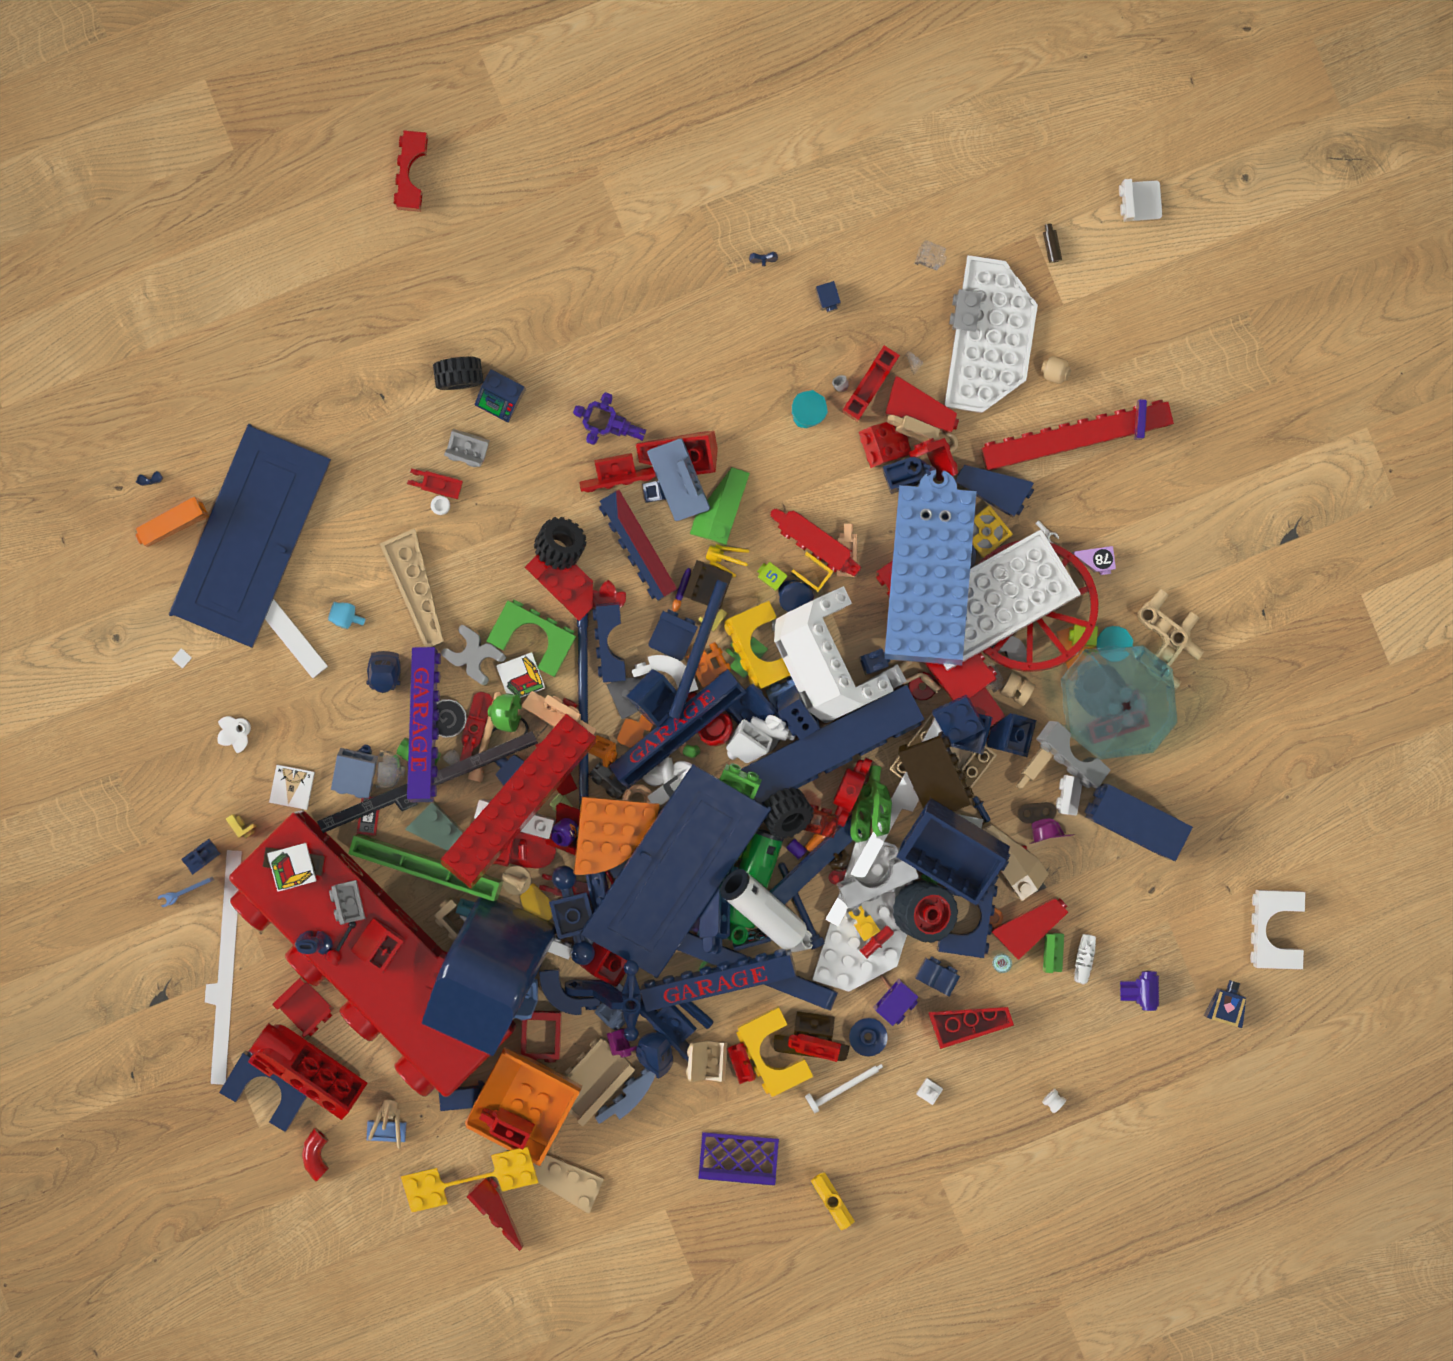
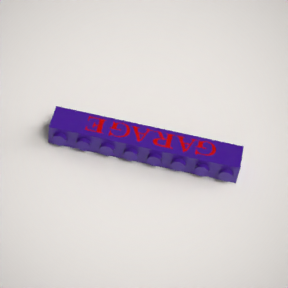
[407,647,441,802]

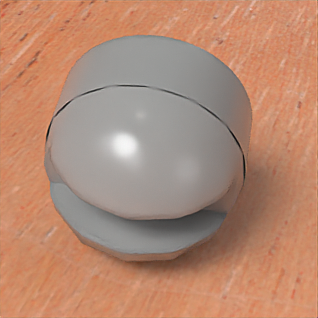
[832,375,849,392]

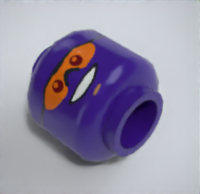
[551,818,578,847]

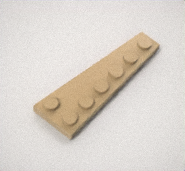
[490,1143,604,1214]

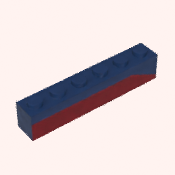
[599,490,678,601]

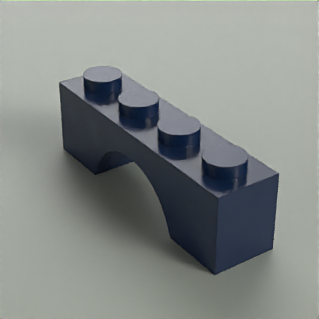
[593,602,626,683]

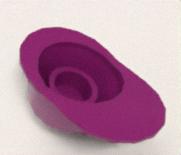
[1029,818,1075,844]

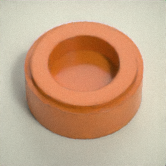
[989,908,1003,927]

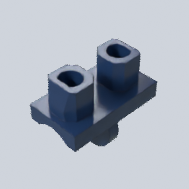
[181,838,221,875]

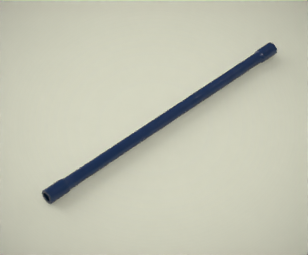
[577,613,589,810]

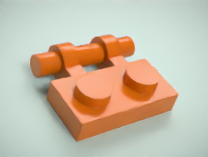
[686,642,732,689]

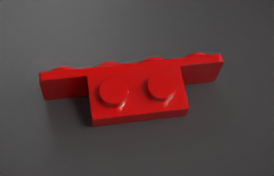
[579,453,656,493]

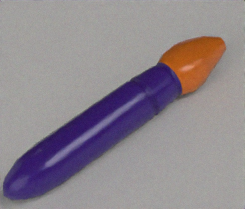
[672,568,691,612]

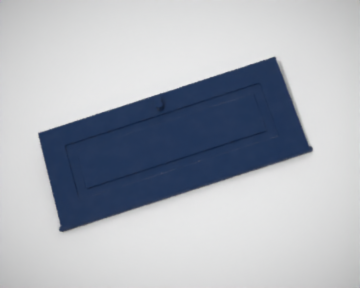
[169,424,331,648]
[580,764,771,979]

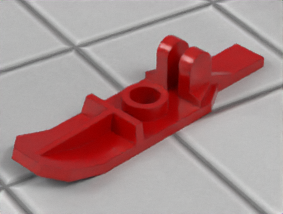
[459,691,493,761]

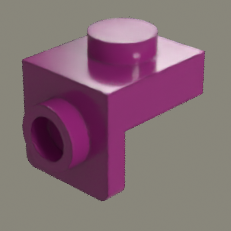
[607,1028,637,1058]

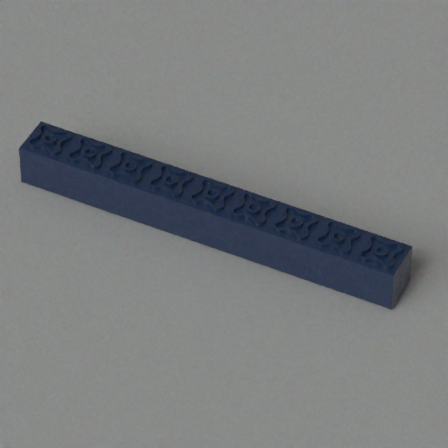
[609,685,924,878]

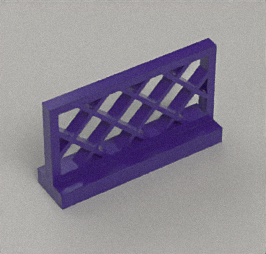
[698,1132,779,1186]

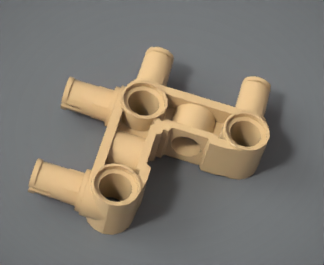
[1137,589,1204,691]

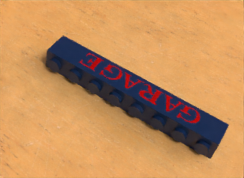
[609,669,747,789]
[640,949,796,1012]

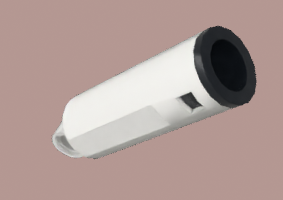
[720,869,813,952]

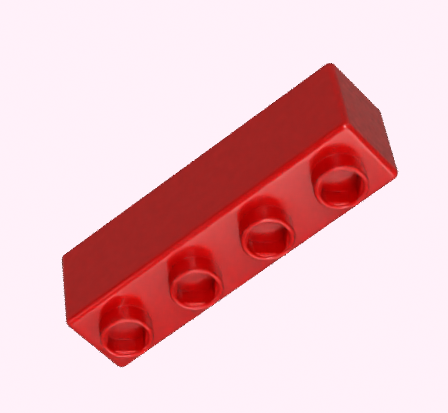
[229,810,517,1097]

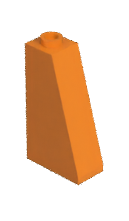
[135,497,209,547]

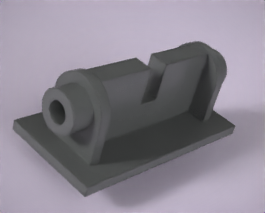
[589,763,627,800]

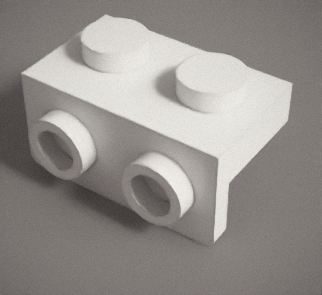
[1056,775,1082,816]

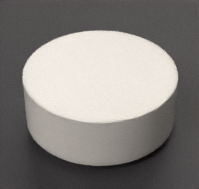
[431,496,451,515]

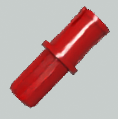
[859,925,894,959]

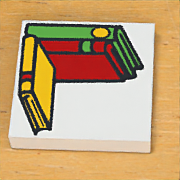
[496,652,545,698]
[267,843,317,891]

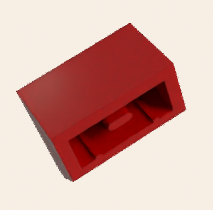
[351,917,406,974]

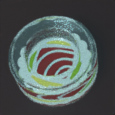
[992,953,1012,973]

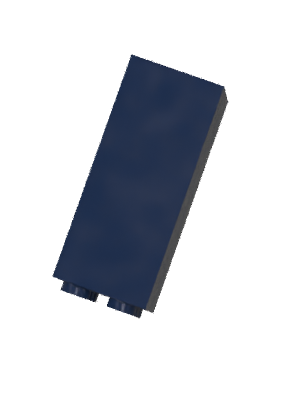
[1084,783,1193,862]
[896,798,1011,905]

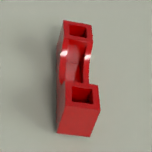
[393,130,428,212]
[842,345,900,422]

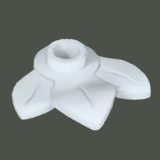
[218,716,251,753]

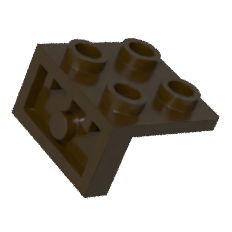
[684,560,732,610]

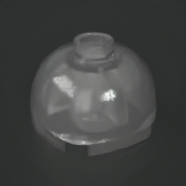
[375,750,405,789]

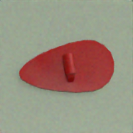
[510,832,556,869]

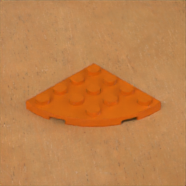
[574,796,660,875]

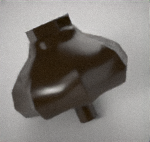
[828,850,850,871]

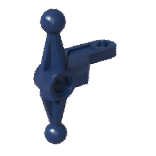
[565,960,641,1041]

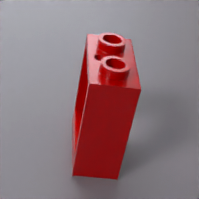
[521,1010,562,1063]

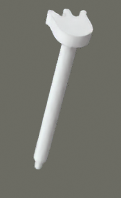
[805,1064,883,1114]

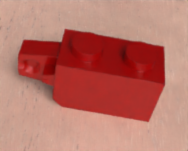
[479,1108,535,1150]

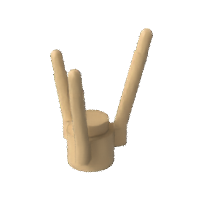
[368,1100,401,1149]

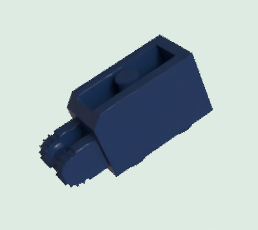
[859,648,891,675]

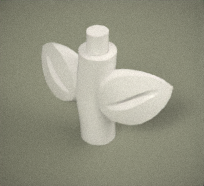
[750,715,795,753]
[642,756,692,786]

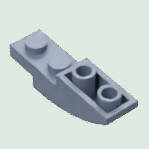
[595,1068,655,1124]

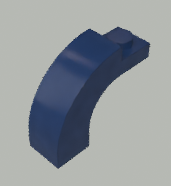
[539,969,601,1015]

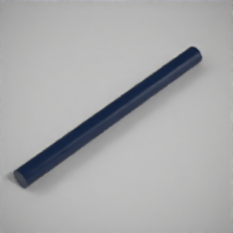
[668,580,728,720]

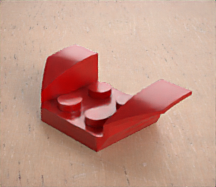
[524,555,593,621]

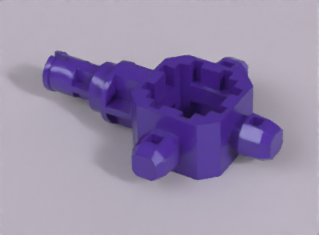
[573,392,647,445]

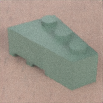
[405,802,464,851]

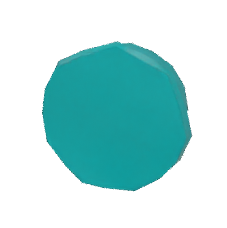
[792,390,828,428]
[1096,626,1134,663]

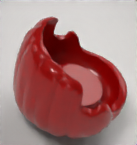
[698,712,734,747]

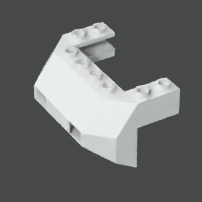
[774,586,894,723]

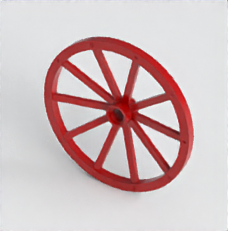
[977,540,1099,672]

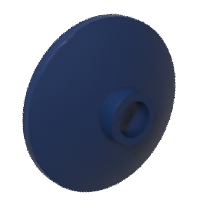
[849,1018,888,1057]

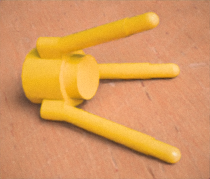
[706,544,750,577]

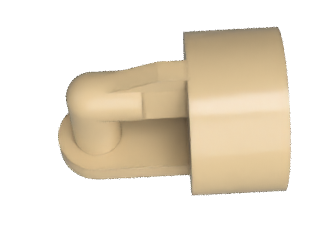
[502,865,532,895]

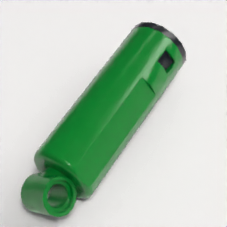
[727,828,784,944]

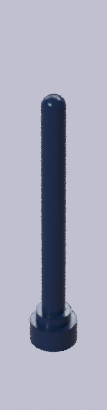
[778,862,825,950]

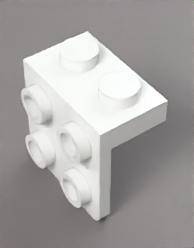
[1119,179,1162,222]

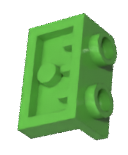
[1043,933,1064,973]

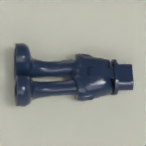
[295,931,333,954]

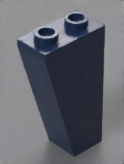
[955,465,1034,518]

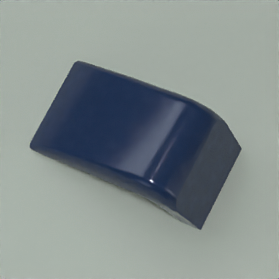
[422,897,557,1056]

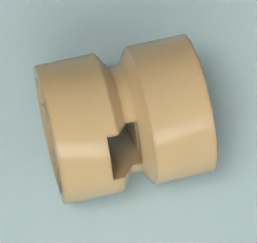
[1000,672,1035,706]

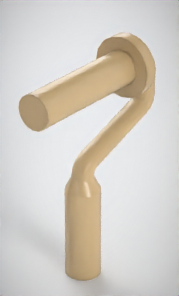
[899,661,942,693]

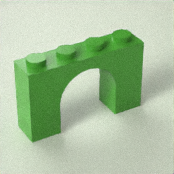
[487,599,576,677]

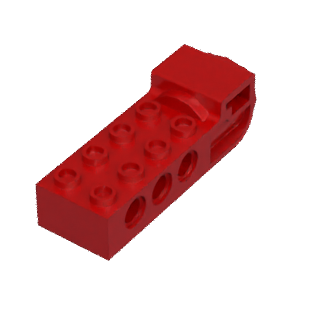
[248,1023,368,1120]

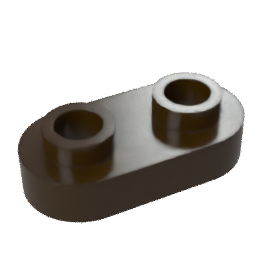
[1017,802,1057,823]

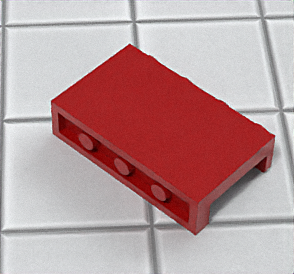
[924,652,997,700]

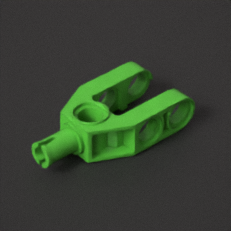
[850,766,892,843]

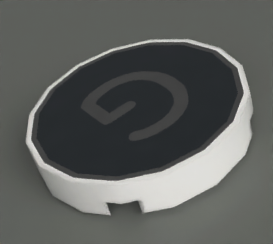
[436,699,467,738]

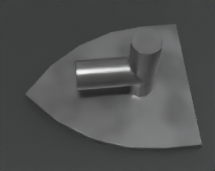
[606,678,642,719]

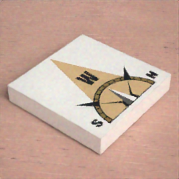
[269,765,315,810]

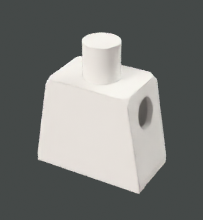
[726,719,773,763]

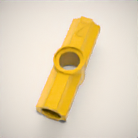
[811,1172,855,1230]

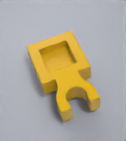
[848,906,880,942]

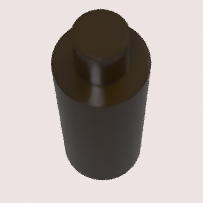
[1043,224,1062,263]

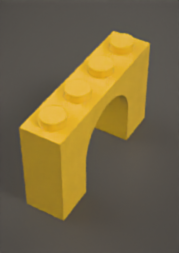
[724,601,790,689]
[736,1006,813,1097]

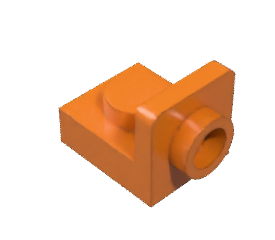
[588,735,617,768]

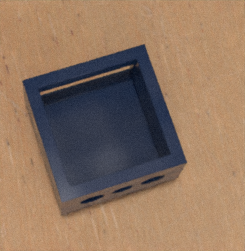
[626,669,677,727]
[776,685,820,741]

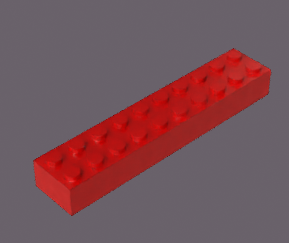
[441,714,596,889]

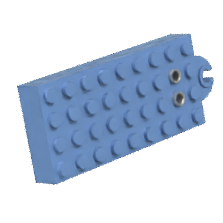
[885,470,977,665]

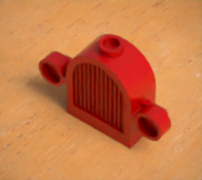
[832,757,872,827]

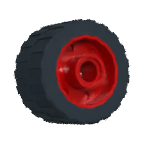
[893,880,958,943]

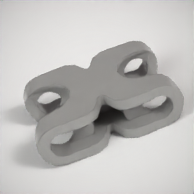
[441,625,506,686]

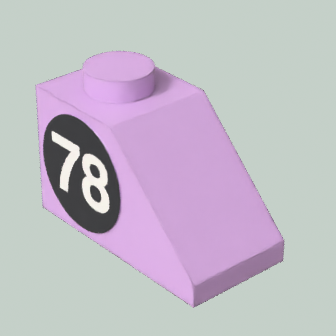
[1072,546,1116,575]

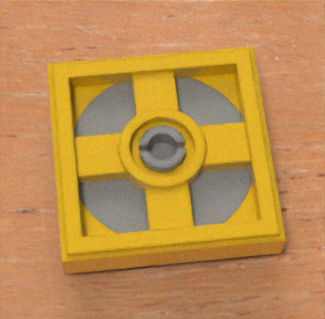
[972,505,1013,558]

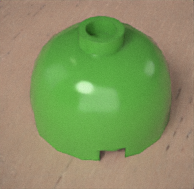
[488,693,522,732]

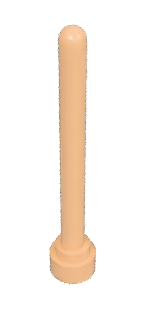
[468,692,502,782]

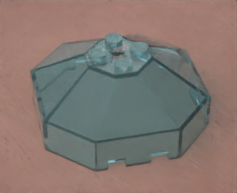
[1061,645,1178,760]

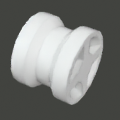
[1042,1089,1066,1113]

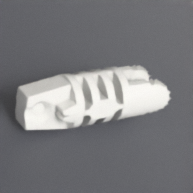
[1074,934,1096,984]

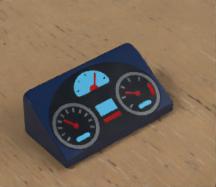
[732,928,771,951]

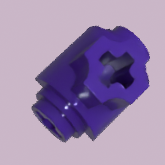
[1120,971,1159,1011]

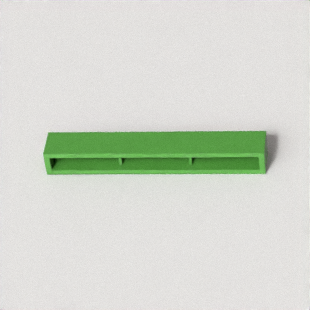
[348,834,504,901]

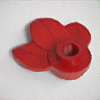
[593,580,626,608]

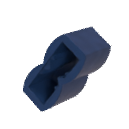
[915,956,960,997]

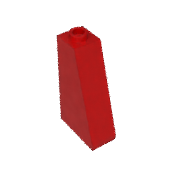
[885,376,959,433]
[991,897,1069,960]

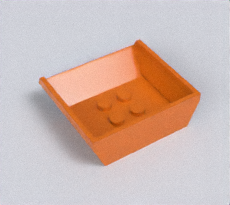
[465,1048,583,1166]

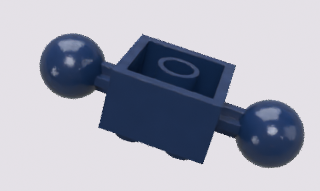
[549,865,595,965]

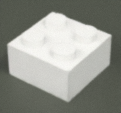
[548,937,572,959]

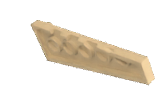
[380,529,444,647]

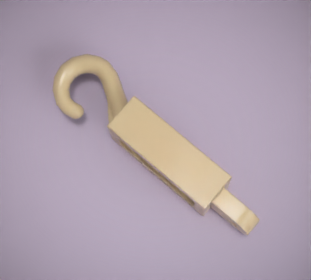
[887,415,958,453]
[1016,724,1070,790]

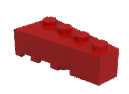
[928,1007,1014,1049]

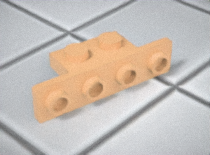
[522,691,596,735]

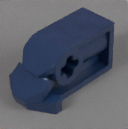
[883,457,937,494]
[438,1080,485,1111]

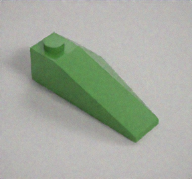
[690,467,750,546]

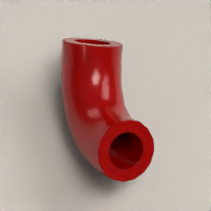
[302,1128,329,1182]

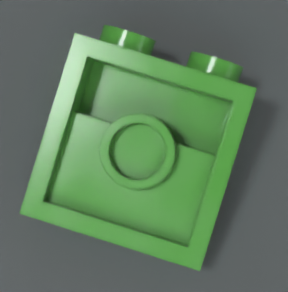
[720,763,762,799]

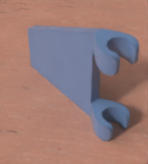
[158,877,214,907]

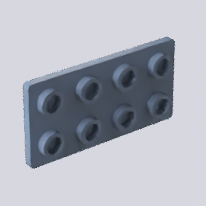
[647,438,710,521]

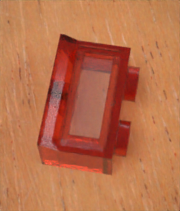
[804,804,839,838]

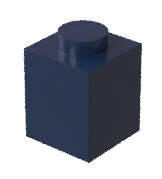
[815,281,841,312]

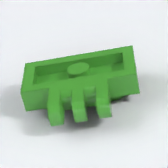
[725,637,768,678]

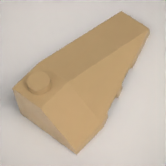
[983,824,1049,901]

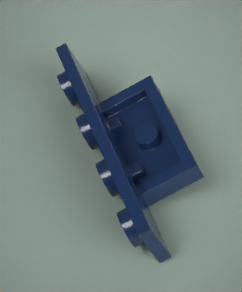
[640,1000,697,1062]

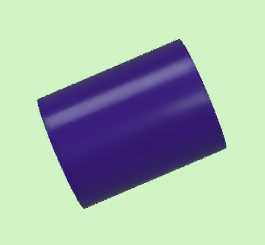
[786,838,807,860]

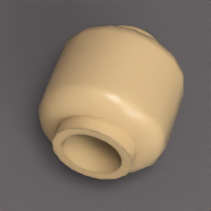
[1041,356,1071,384]

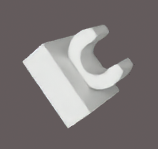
[916,1078,943,1105]

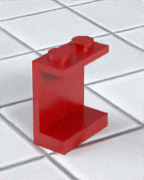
[272,977,334,1037]

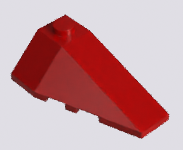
[636,430,718,475]
[467,1177,524,1251]

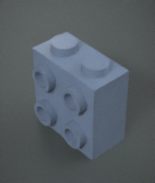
[331,748,378,798]

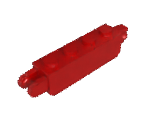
[770,508,862,577]

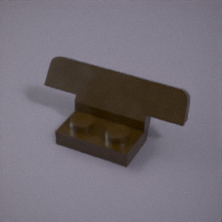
[774,1011,850,1061]

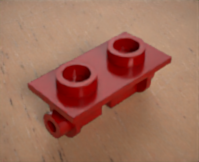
[727,1042,756,1084]

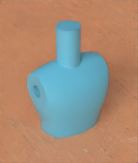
[328,601,365,629]

